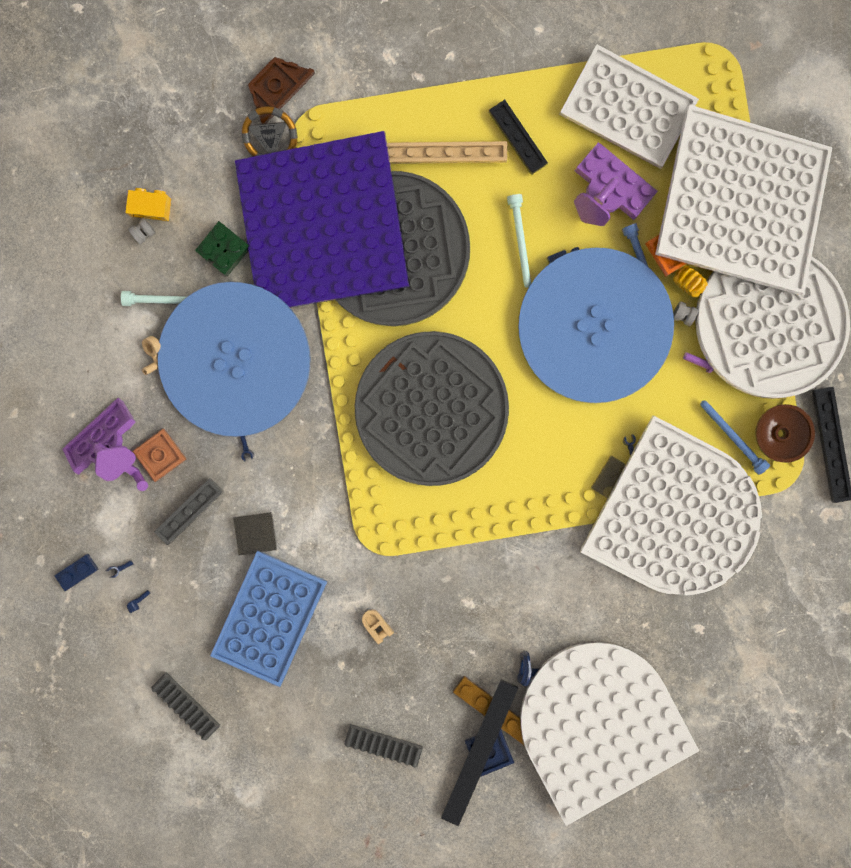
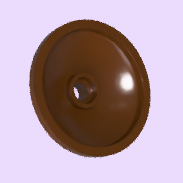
[755,404,815,463]

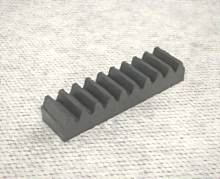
[154,478,224,545]
[151,672,220,741]
[344,724,423,768]

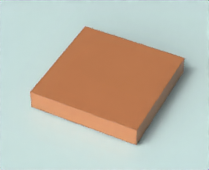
[132,429,187,482]

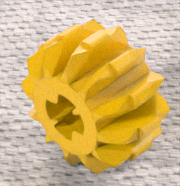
[673,266,708,297]

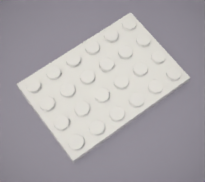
[559,44,699,169]

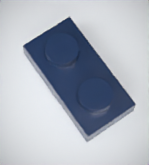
[54,554,99,592]

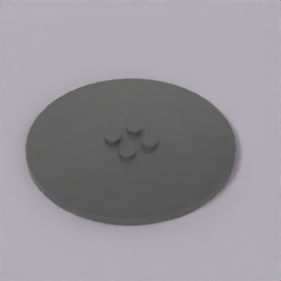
[336,171,470,326]
[355,331,509,486]

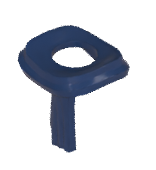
[517,651,540,686]

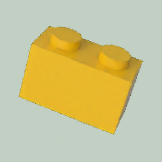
[126,188,171,221]

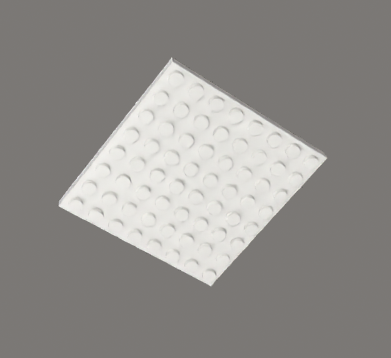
[655,105,832,295]

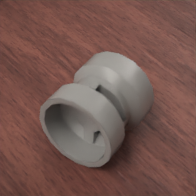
[128,217,156,245]
[673,301,698,327]

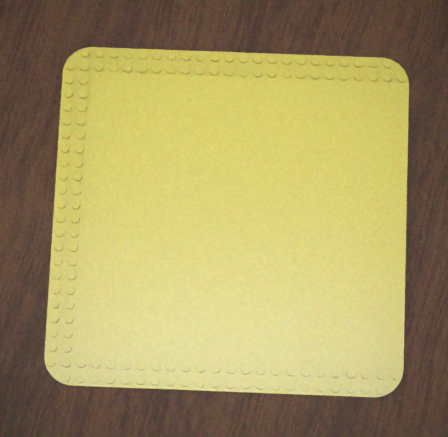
[295,42,804,556]

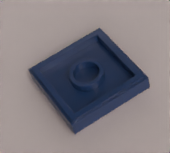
[465,730,514,777]

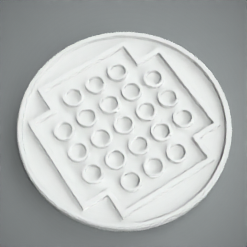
[695,257,850,399]

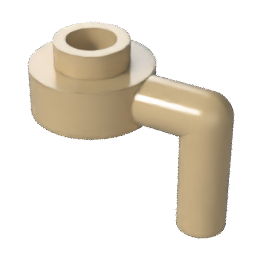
[142,336,161,375]

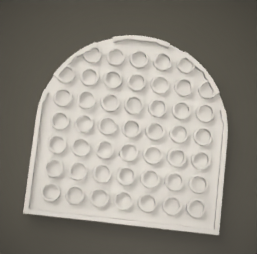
[580,415,762,595]
[520,642,699,826]

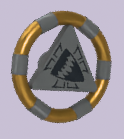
[241,106,298,157]

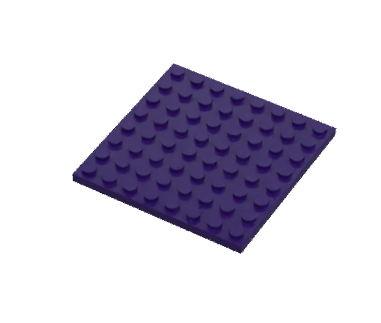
[235,131,409,308]

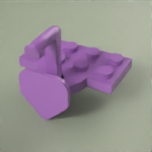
[574,142,658,226]
[62,398,148,491]

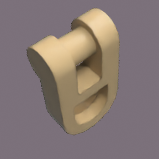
[362,609,394,644]

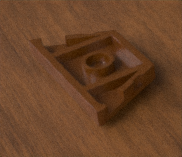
[248,57,315,124]

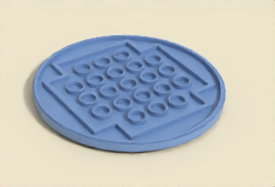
[518,248,674,403]
[158,282,311,437]

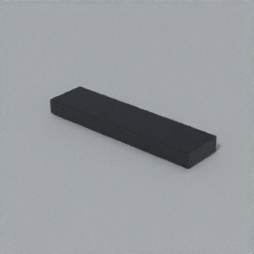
[489,99,548,175]

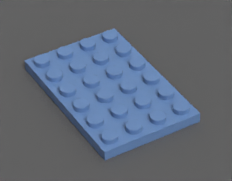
[210,550,328,687]

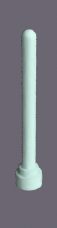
[507,194,531,288]
[121,291,187,306]

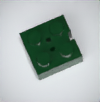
[195,221,249,277]

